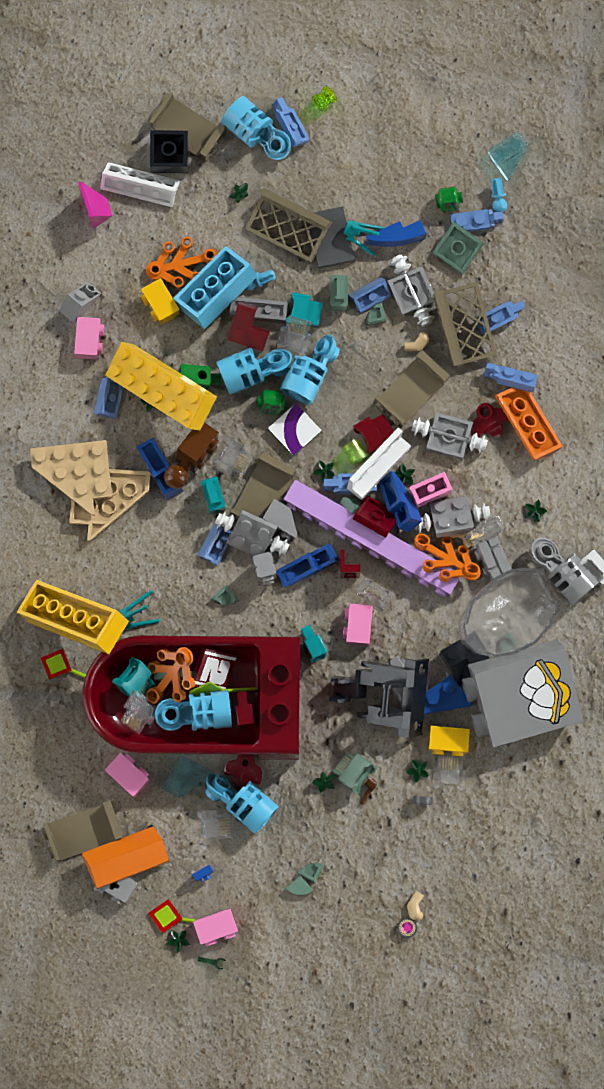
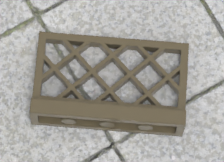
[245,188,333,262]
[433,282,497,368]

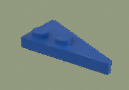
[424,675,473,715]

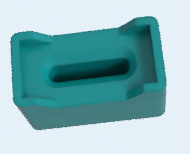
[286,292,323,330]
[201,477,226,515]
[300,624,328,664]
[112,657,155,702]

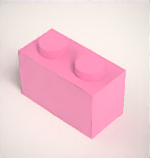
[74,317,104,360]
[409,472,452,508]
[343,603,373,646]
[105,753,150,798]
[193,908,238,946]

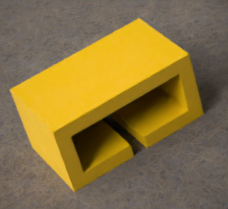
[140,278,180,325]
[428,726,470,757]

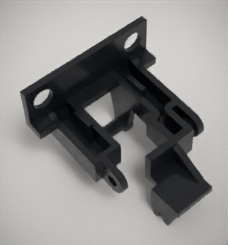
[329,658,429,738]

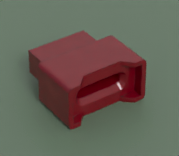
[353,414,394,456]
[235,691,257,730]

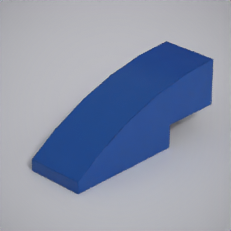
[365,220,427,247]
[137,438,183,500]
[379,471,422,532]
[276,544,339,588]

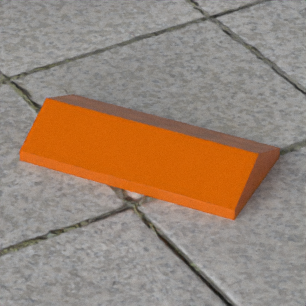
[495,387,563,461]
[81,826,169,889]

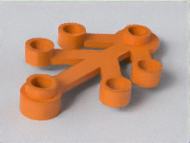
[146,237,217,289]
[414,534,481,582]
[146,647,195,704]

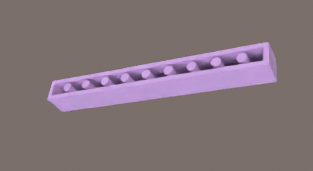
[284,480,461,597]

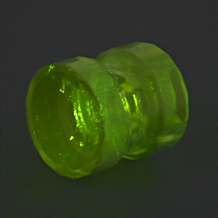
[311,85,337,112]
[342,439,368,465]

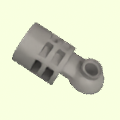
[531,538,600,605]

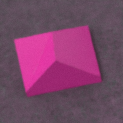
[78,182,113,228]

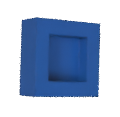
[192,865,214,883]

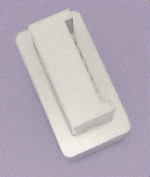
[581,550,604,587]

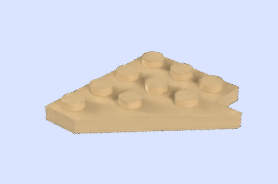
[30,440,112,516]
[69,469,151,542]

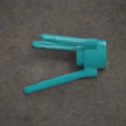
[343,220,385,256]
[119,590,160,630]

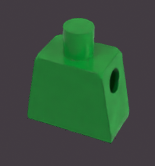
[177,364,221,390]

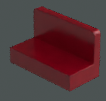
[340,549,360,578]

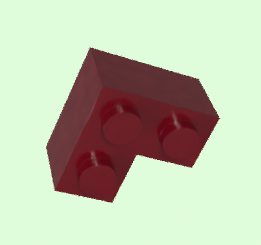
[227,302,270,352]

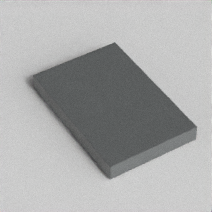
[308,206,355,269]

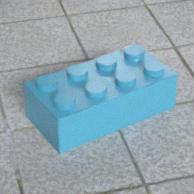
[173,246,257,329]

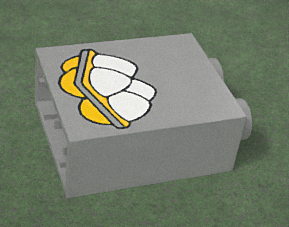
[462,639,583,747]

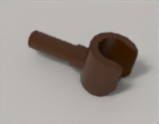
[360,777,377,805]

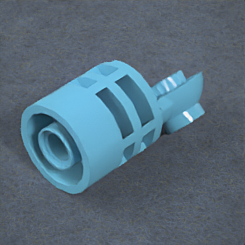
[221,96,291,160]
[280,334,339,405]
[216,348,292,395]
[155,690,232,731]
[205,773,279,834]

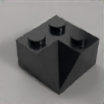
[150,130,189,174]
[439,632,490,687]

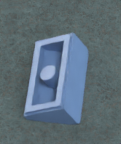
[349,277,392,314]
[94,377,123,419]
[197,523,232,566]

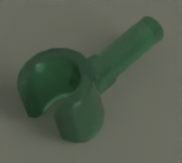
[198,957,226,970]

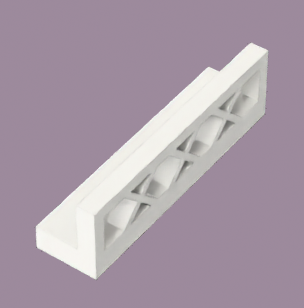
[100,162,180,207]
[347,428,411,500]

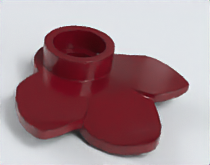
[473,403,509,438]
[224,755,262,790]

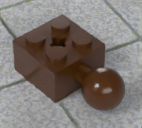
[164,422,219,489]

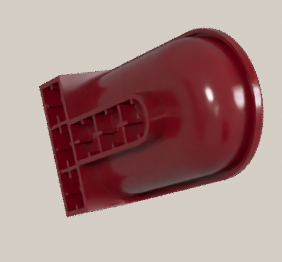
[82,635,300,760]

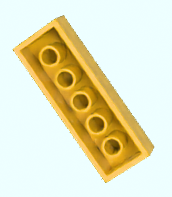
[105,342,217,430]
[17,580,129,654]

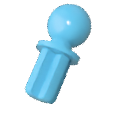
[491,178,507,212]
[245,270,276,290]

